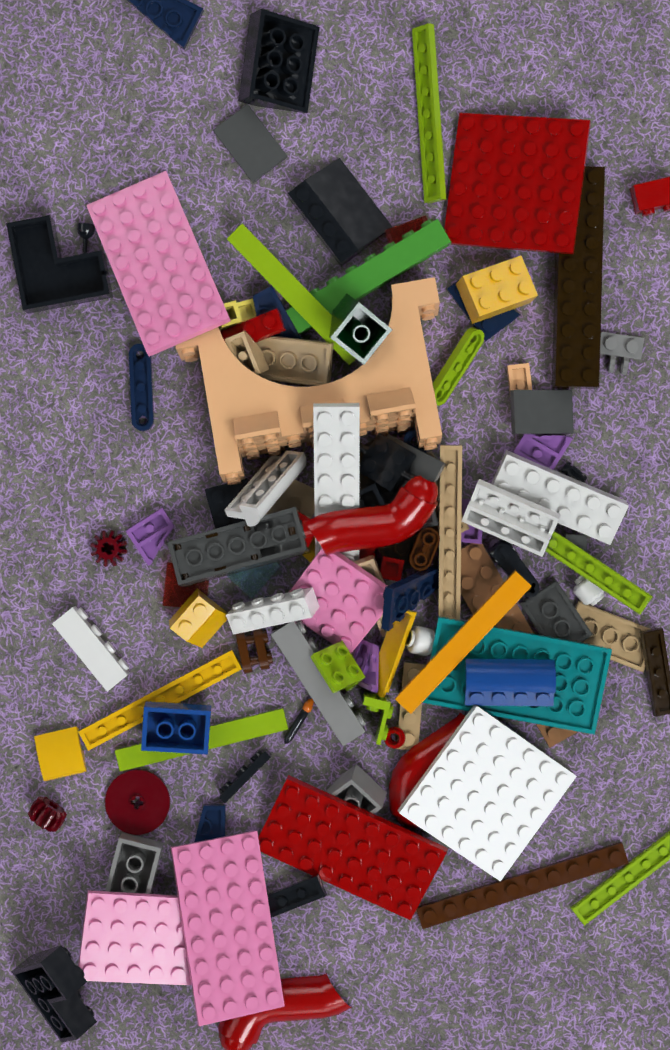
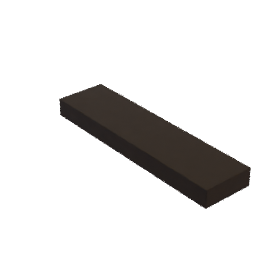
[640,627,670,717]

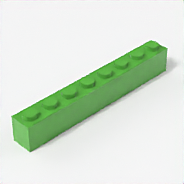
[286,218,452,334]

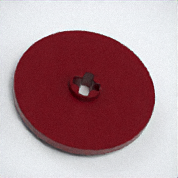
[105,769,170,835]

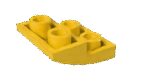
[34,726,87,781]

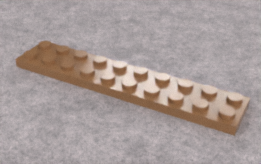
[461,543,577,748]

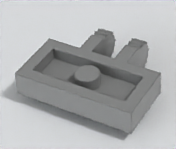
[600,332,644,375]

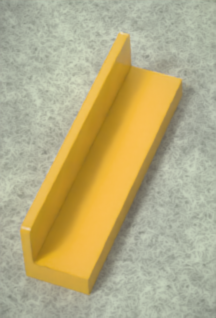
[374,609,417,698]

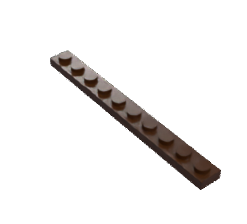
[416,842,629,929]

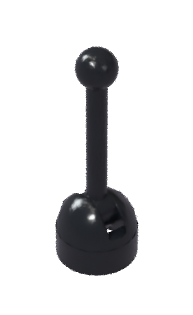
[77,223,95,254]

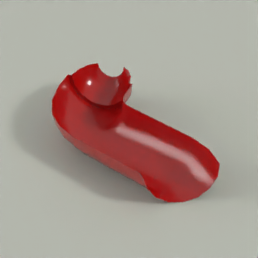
[305,475,438,556]
[389,712,465,828]
[218,973,352,1050]

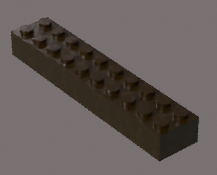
[552,166,605,389]

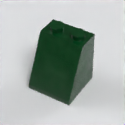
[329,294,392,365]

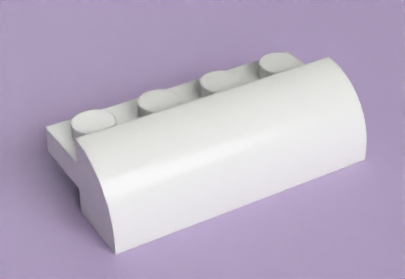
[225,450,307,526]
[462,479,561,557]

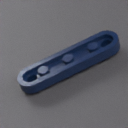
[129,344,154,431]

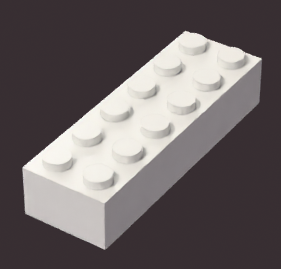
[491,450,629,545]

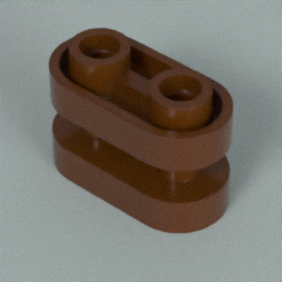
[408,528,440,571]
[236,628,273,674]

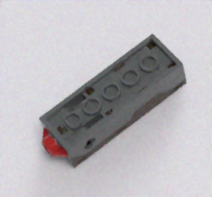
[167,507,314,587]

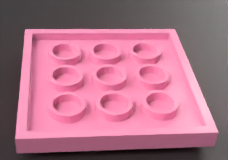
[289,548,388,653]

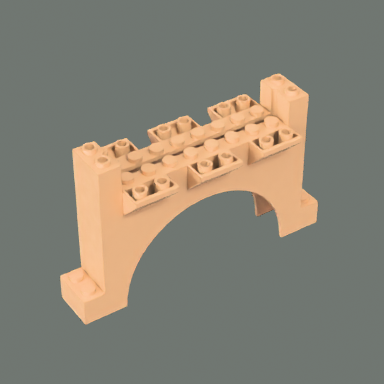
[175,277,442,485]

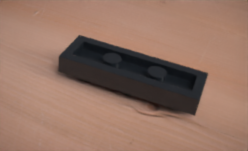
[219,748,272,803]
[267,874,327,918]

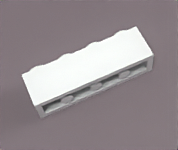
[52,606,130,692]

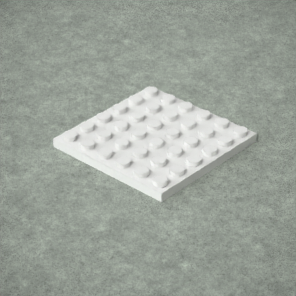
[397,705,577,881]

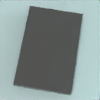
[213,104,287,183]
[510,390,574,434]
[387,434,446,490]
[520,580,593,642]

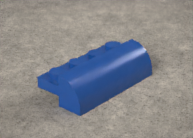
[464,659,556,706]

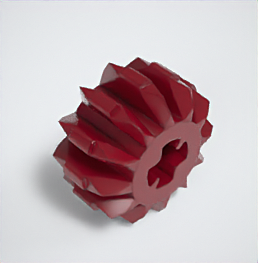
[90,530,128,567]
[28,797,67,832]

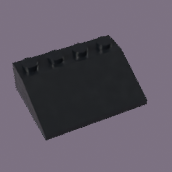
[238,9,320,113]
[288,158,392,267]

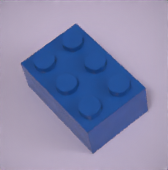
[141,701,212,755]

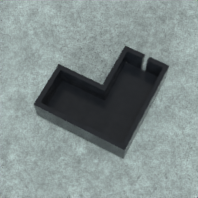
[6,215,113,314]

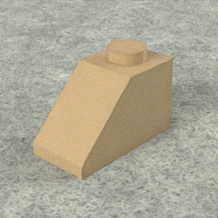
[225,331,269,375]

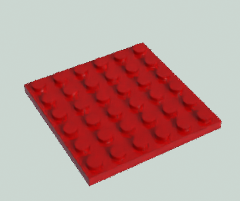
[444,113,591,254]

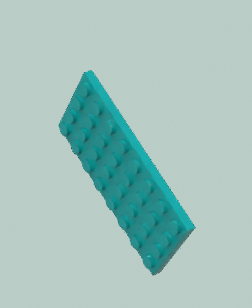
[422,616,612,735]

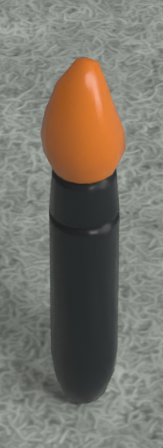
[284,698,314,744]

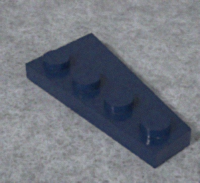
[381,565,439,631]

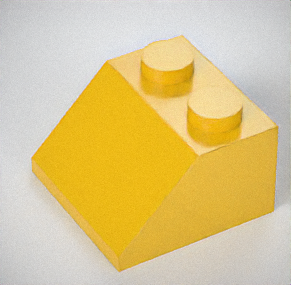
[169,588,227,648]

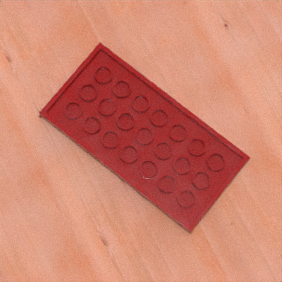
[258,775,448,921]

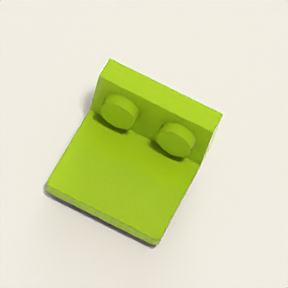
[311,640,365,693]
[362,691,394,745]

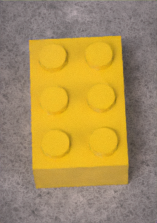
[456,255,538,324]

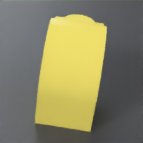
[219,298,257,331]

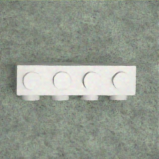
[226,587,320,635]

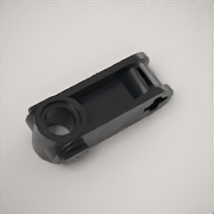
[487,539,540,598]

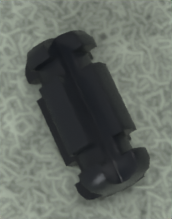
[561,462,587,482]

